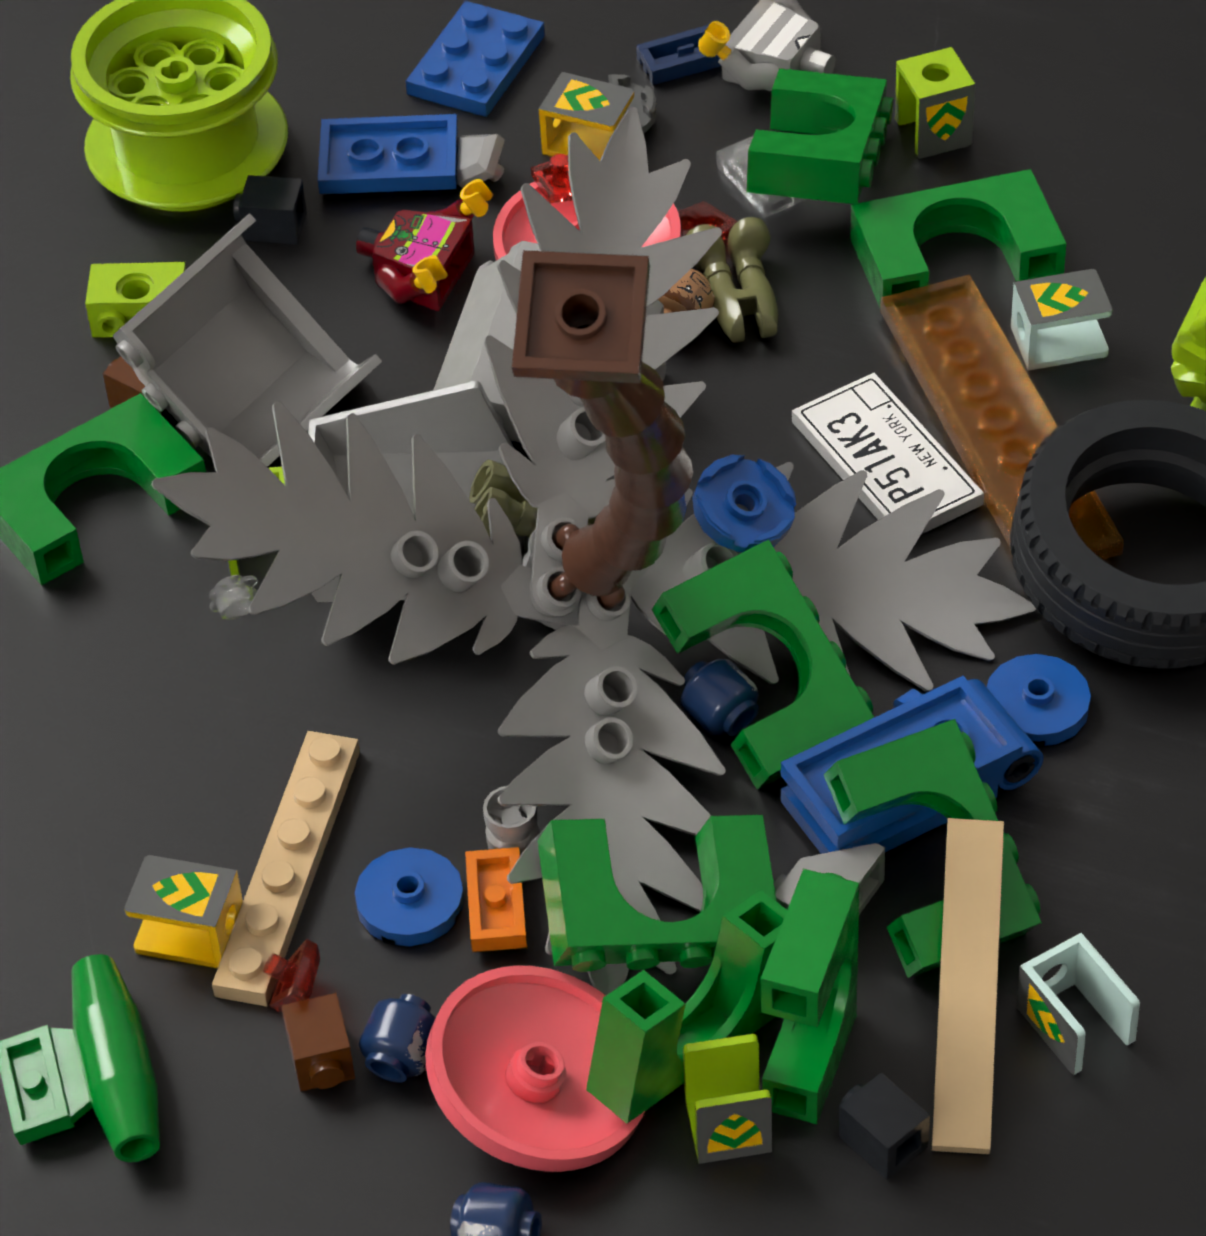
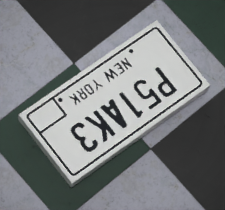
[792,373,984,534]

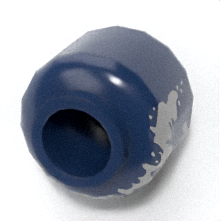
[681,659,759,736]
[359,994,436,1082]
[450,1182,542,1236]

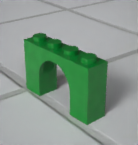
[746,68,894,205]
[851,169,1066,314]
[0,393,206,586]
[651,539,875,790]
[823,719,1042,978]
[537,815,777,972]
[761,868,859,1124]
[586,890,787,1124]

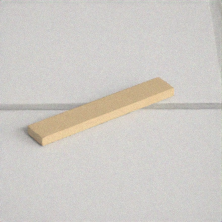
[932,818,1004,1154]

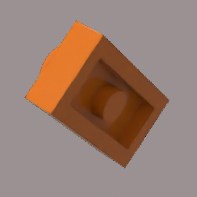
[465,847,527,952]

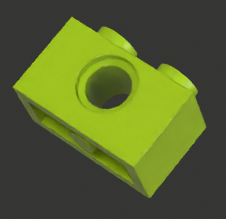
[85,262,186,338]

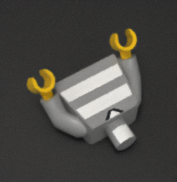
[698,0,835,91]

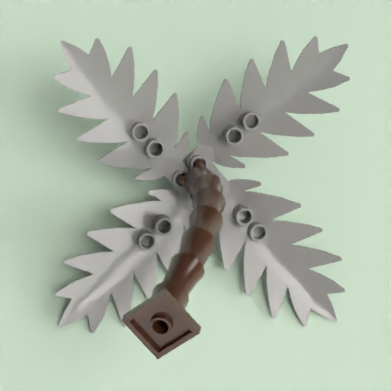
[152,107,1036,995]

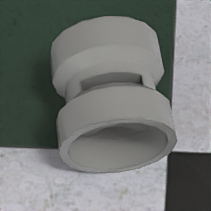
[483,786,539,856]

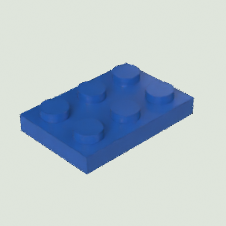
[406,1,545,117]
[318,114,458,194]

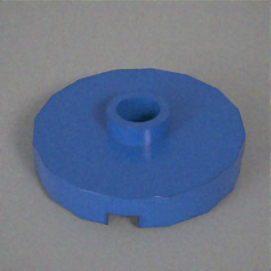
[692,455,796,552]
[987,654,1091,746]
[355,847,464,946]

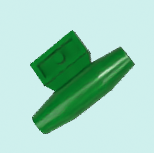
[0,954,160,1162]

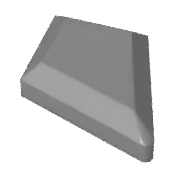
[457,134,505,188]

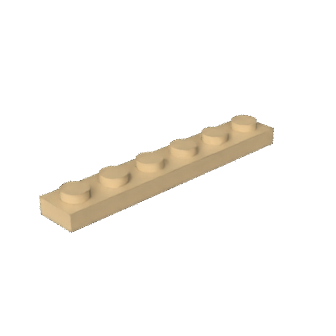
[212,731,360,1007]

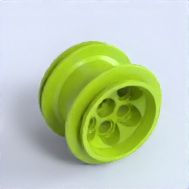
[70,0,288,211]

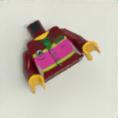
[356,179,493,311]

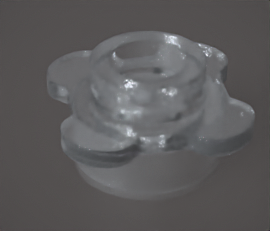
[209,575,258,620]

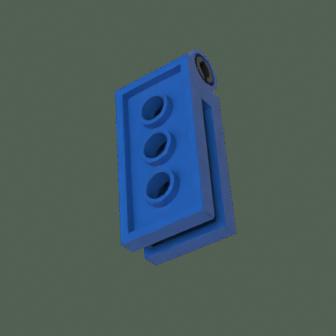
[781,675,1043,854]

